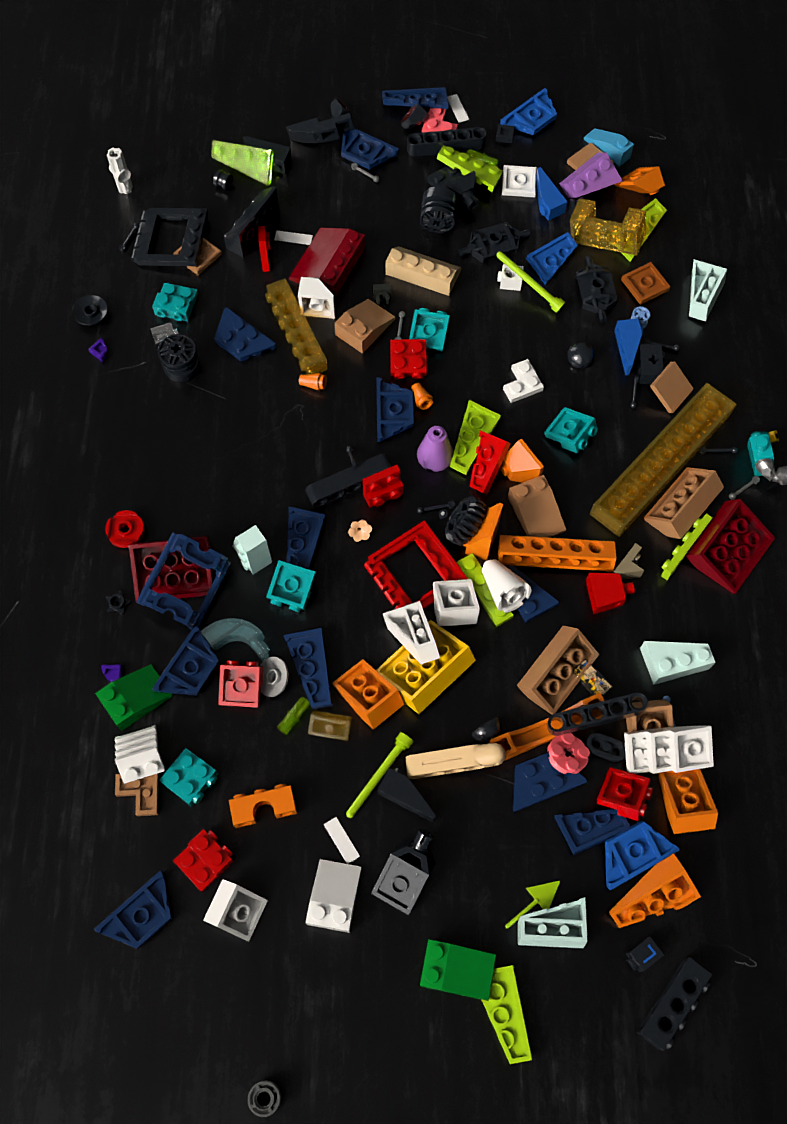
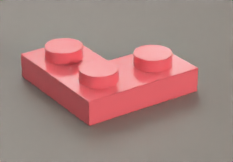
[422,108,457,133]

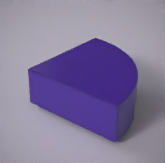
[88,338,108,362]
[101,664,123,682]

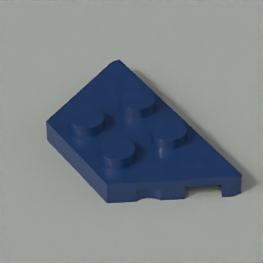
[341,128,399,169]
[214,307,277,361]
[377,377,414,442]
[152,626,219,695]
[513,752,587,812]
[94,871,172,949]

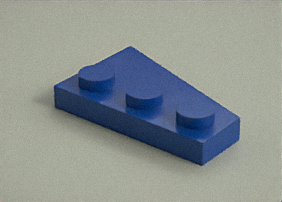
[526,232,577,285]

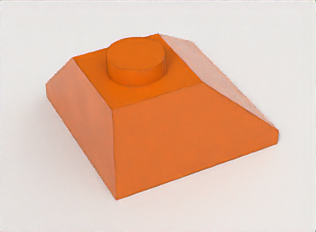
[614,166,665,195]
[500,439,544,483]

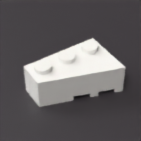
[383,601,440,664]

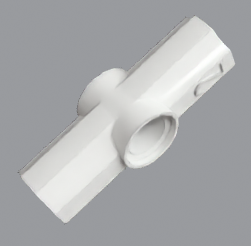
[107,148,133,194]

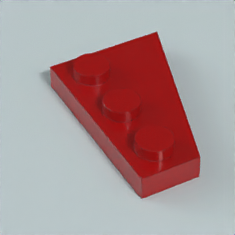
[470,430,511,495]

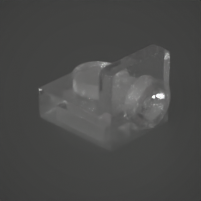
[150,323,178,344]

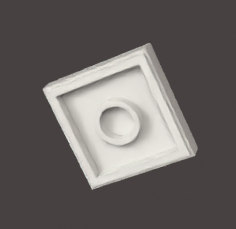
[502,165,537,197]

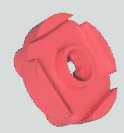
[547,733,590,774]

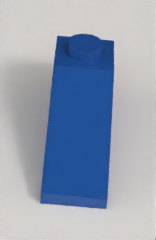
[536,167,567,221]
[615,318,644,375]

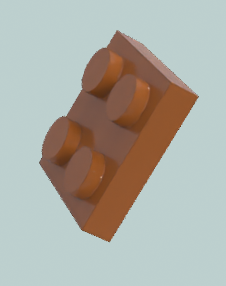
[621,262,670,305]

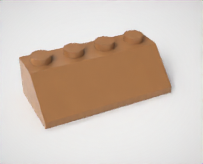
[644,467,724,539]
[517,626,599,715]

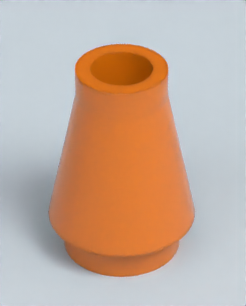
[299,373,327,391]
[411,383,433,410]

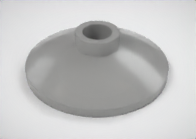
[260,657,289,697]

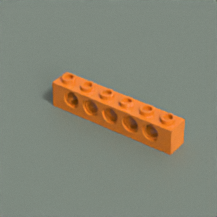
[498,535,616,571]

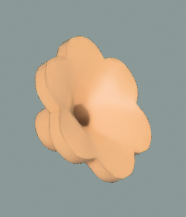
[348,519,372,542]

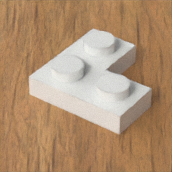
[503,359,544,403]

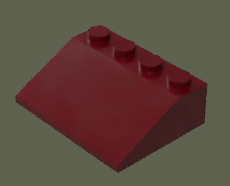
[289,228,365,298]
[685,499,775,594]
[129,535,213,601]

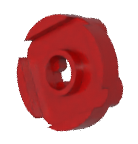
[105,510,145,548]

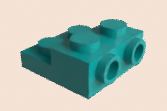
[152,283,198,321]
[409,308,450,351]
[544,407,598,453]
[266,561,316,612]
[159,748,218,807]

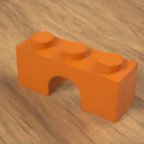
[229,784,297,828]

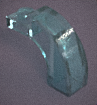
[201,618,270,662]

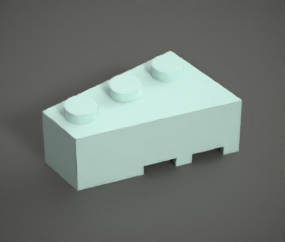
[689,260,727,321]
[233,525,272,574]
[640,641,715,685]
[518,898,587,948]

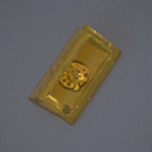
[308,711,352,741]

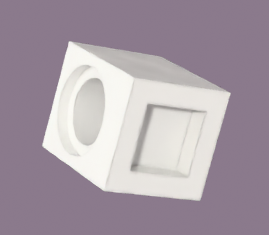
[497,264,524,291]

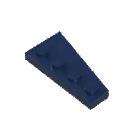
[287,507,326,570]
[283,628,333,709]

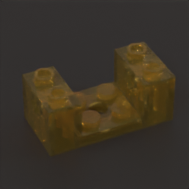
[570,199,646,255]

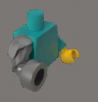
[748,430,787,485]

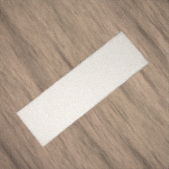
[447,94,469,122]
[274,231,313,245]
[324,817,360,864]

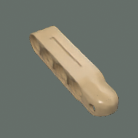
[406,743,506,779]

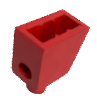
[586,573,635,614]

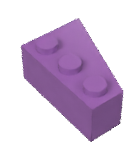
[559,152,622,198]

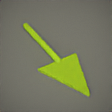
[505,881,560,928]

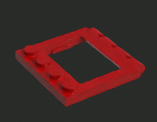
[364,520,468,611]

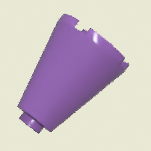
[417,426,454,472]

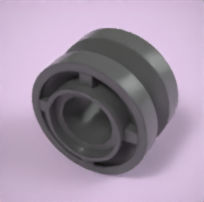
[248,1080,282,1117]

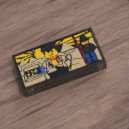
[572,658,613,697]

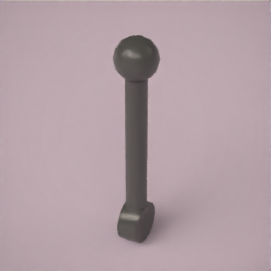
[351,163,380,182]
[395,311,406,340]
[729,476,760,500]

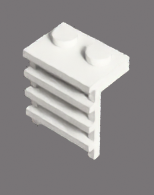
[115,725,165,784]

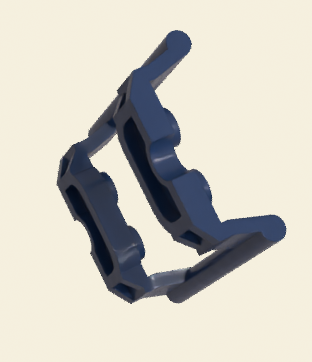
[136,533,231,630]

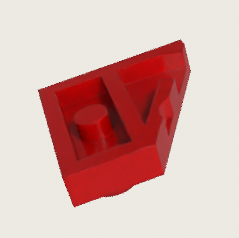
[258,226,271,272]

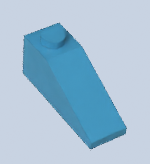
[584,128,634,167]

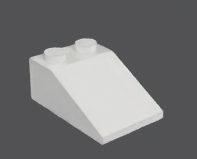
[306,859,361,933]

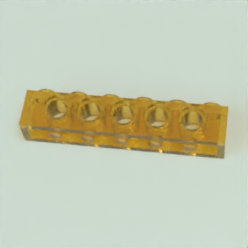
[265,278,327,374]

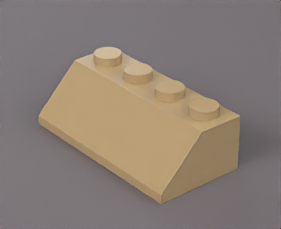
[386,246,461,296]

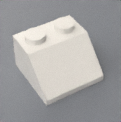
[298,277,335,319]
[433,579,480,626]
[203,879,268,942]

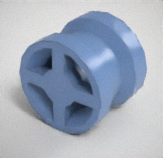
[631,307,650,328]

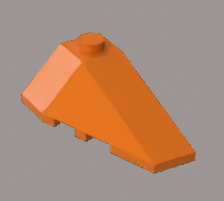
[609,854,701,928]

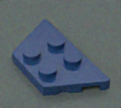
[500,88,557,135]
[605,821,680,890]

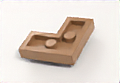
[115,773,159,816]

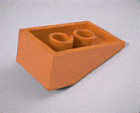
[463,503,503,561]
[332,659,404,729]
[658,769,718,834]

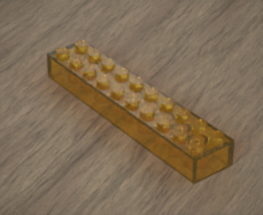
[590,383,736,537]

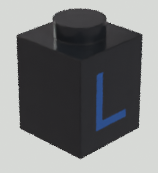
[626,936,664,972]

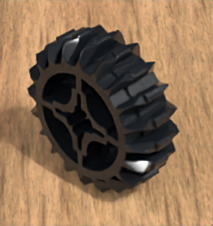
[445,496,487,546]

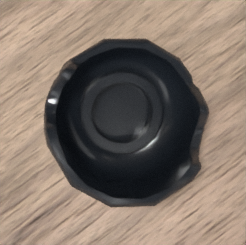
[567,342,595,368]
[472,717,502,744]

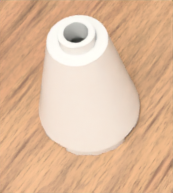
[482,559,532,613]

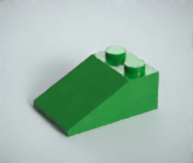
[95,664,173,731]
[420,939,496,1001]

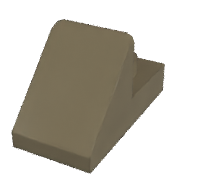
[614,543,644,579]

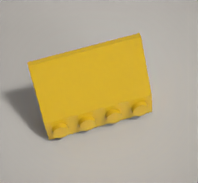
[376,620,476,714]

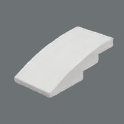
[624,725,714,774]

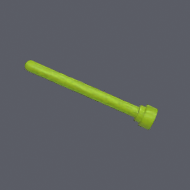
[497,251,565,312]
[346,732,413,818]

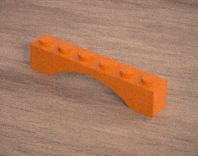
[488,693,604,761]

